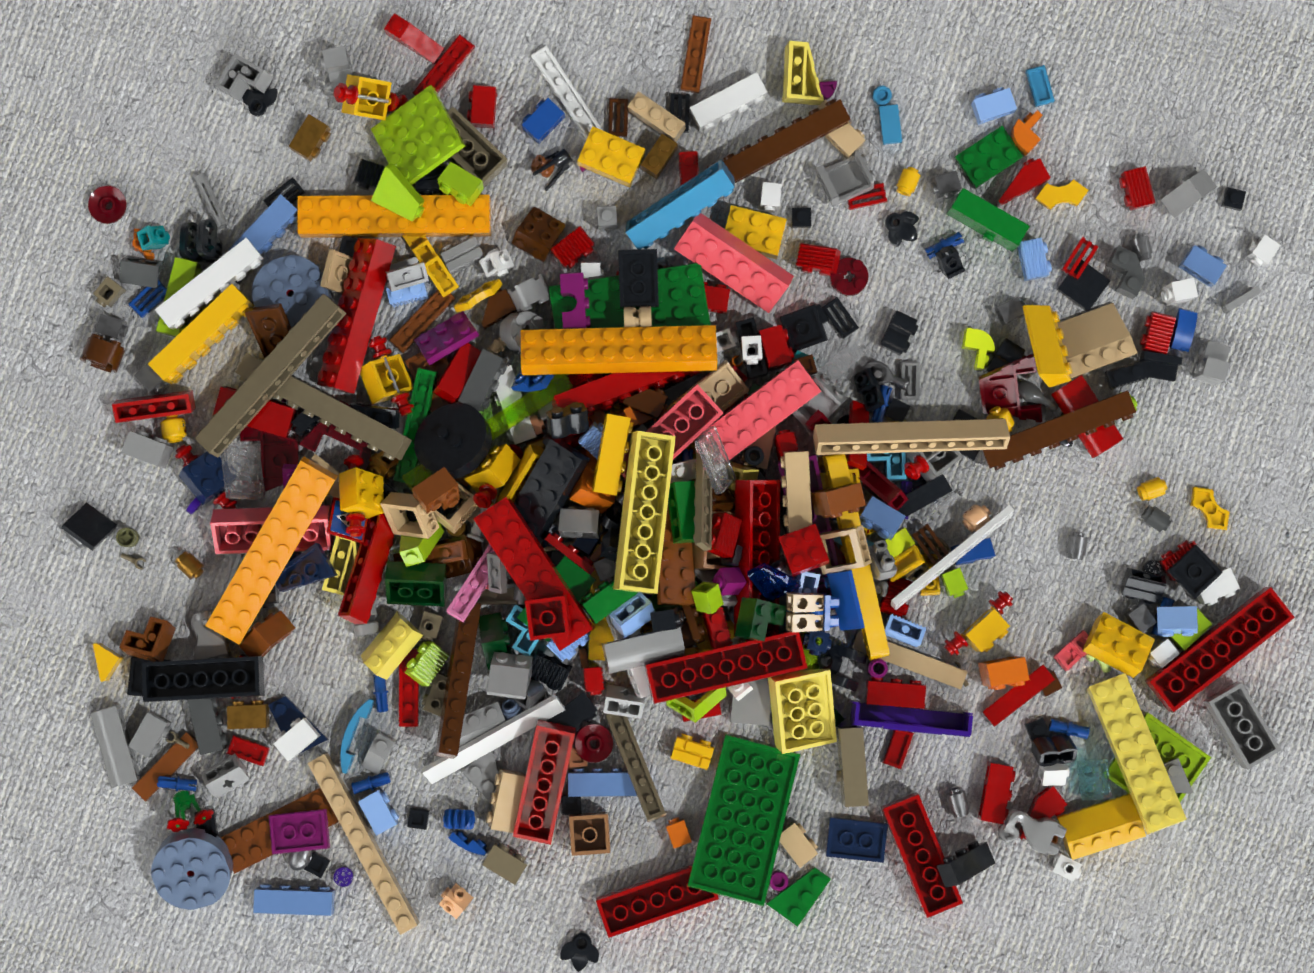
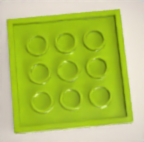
[371,85,465,185]
[1103,712,1211,802]

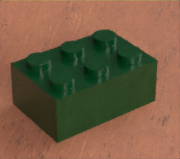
[385,561,447,607]

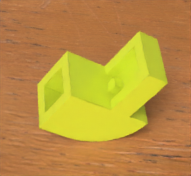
[962,328,995,371]
[885,528,915,558]

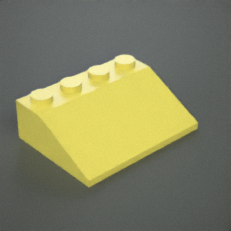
[768,669,837,754]

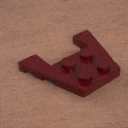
[979,354,1043,423]
[299,400,372,471]
[240,426,300,499]

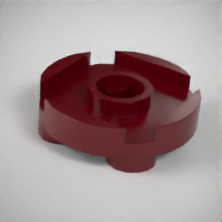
[830,257,869,296]

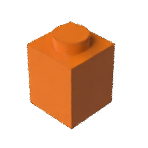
[666,817,692,849]

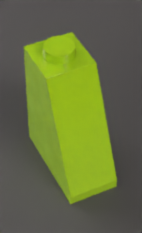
[371,163,425,221]
[399,521,444,567]

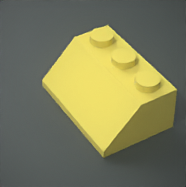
[361,611,423,680]

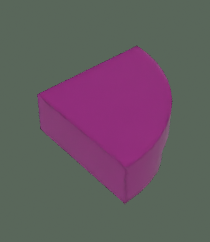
[819,81,837,102]

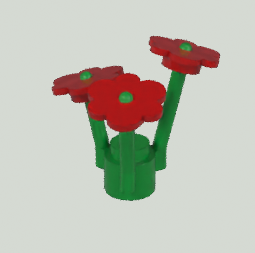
[167,791,214,832]

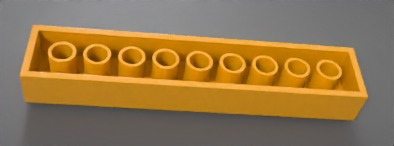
[298,195,491,238]
[521,325,717,375]
[205,456,338,645]

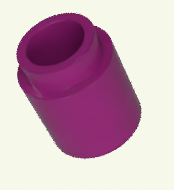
[867,659,888,678]

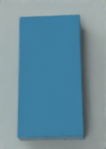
[1025,65,1055,107]
[878,104,902,145]

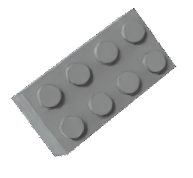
[1203,682,1281,769]

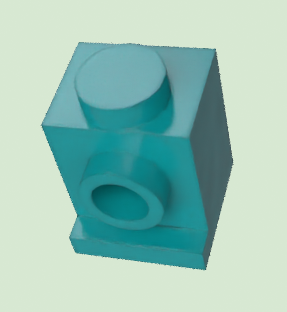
[137,225,170,250]

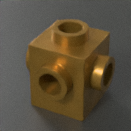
[366,451,400,479]

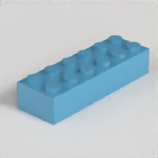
[625,159,735,249]

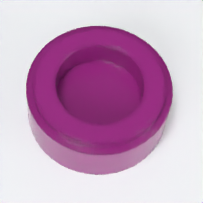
[769,871,788,891]

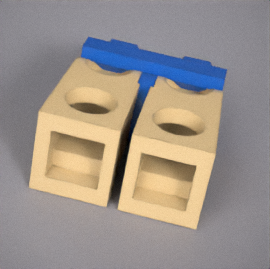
[786,592,840,632]

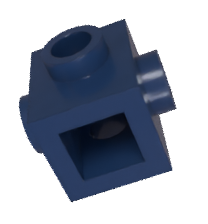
[802,630,832,656]

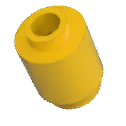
[896,167,921,197]
[1137,477,1167,501]

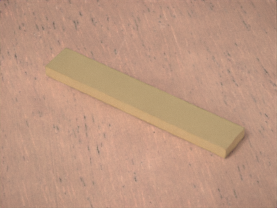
[852,631,967,690]

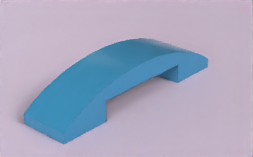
[340,699,375,774]

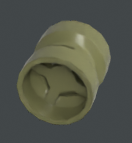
[116,528,140,547]

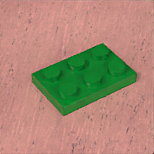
[954,125,1023,189]

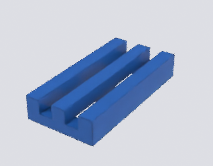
[129,280,167,318]

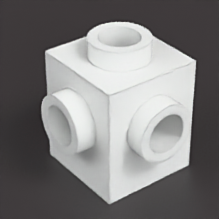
[479,248,514,278]

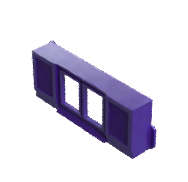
[850,701,973,737]

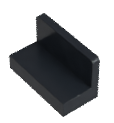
[1139,351,1183,382]

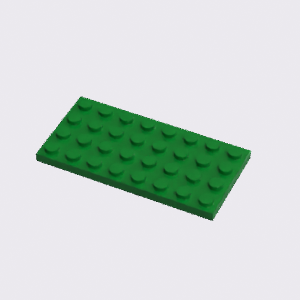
[549,263,711,329]
[687,735,800,906]

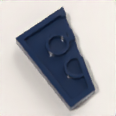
[275,543,337,592]
[268,696,329,754]

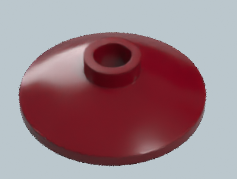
[88,186,127,224]
[575,724,613,763]

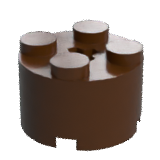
[80,333,125,373]

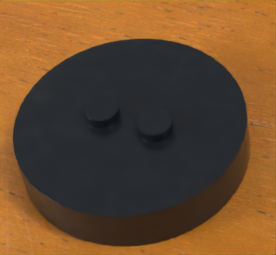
[414,403,492,479]

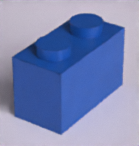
[522,98,565,144]

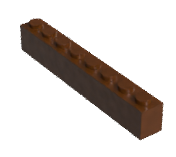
[706,99,851,183]
[983,390,1136,470]
[435,603,481,759]

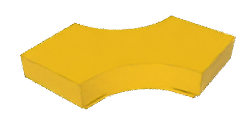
[1035,179,1089,210]
[454,279,503,312]
[1190,487,1230,530]

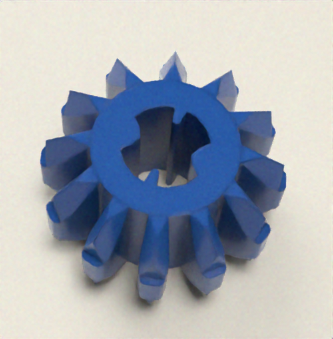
[443,809,475,830]

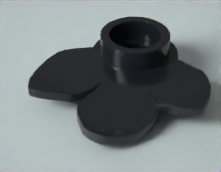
[242,87,278,117]
[885,211,919,247]
[560,932,599,972]

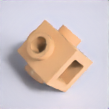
[439,883,474,919]

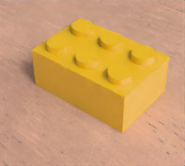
[577,126,645,188]
[725,205,787,259]
[1082,612,1155,678]

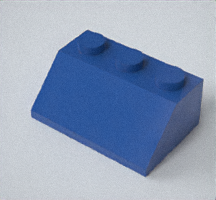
[823,569,865,631]

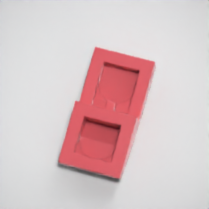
[1053,630,1089,672]

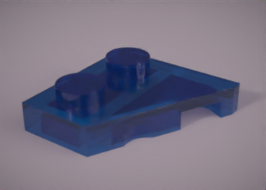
[747,563,801,602]

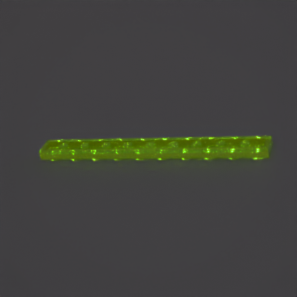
[402,374,574,493]

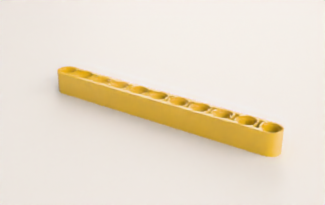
[823,454,889,661]

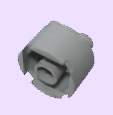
[507,274,550,312]
[499,311,544,351]

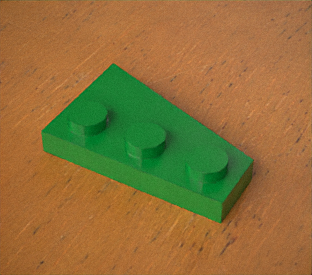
[766,867,831,927]

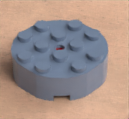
[252,255,332,328]
[151,828,233,910]

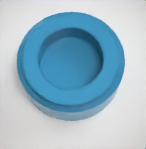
[872,86,892,106]

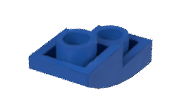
[1169,308,1198,352]
[511,372,554,392]
[950,538,996,565]
[448,831,488,856]

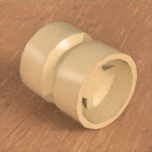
[624,306,652,327]

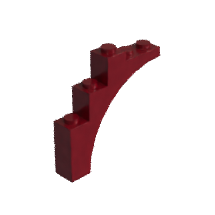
[805,410,908,511]

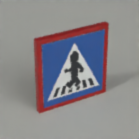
[327,497,368,544]

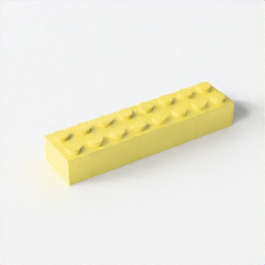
[613,431,676,594]
[1087,673,1187,835]

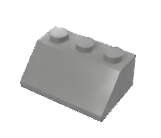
[459,701,506,747]

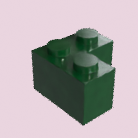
[735,597,786,641]
[479,612,513,670]

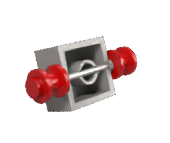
[904,451,963,483]

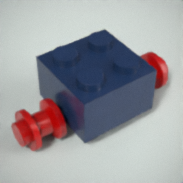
[175,444,238,509]

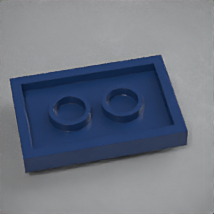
[825,817,888,863]

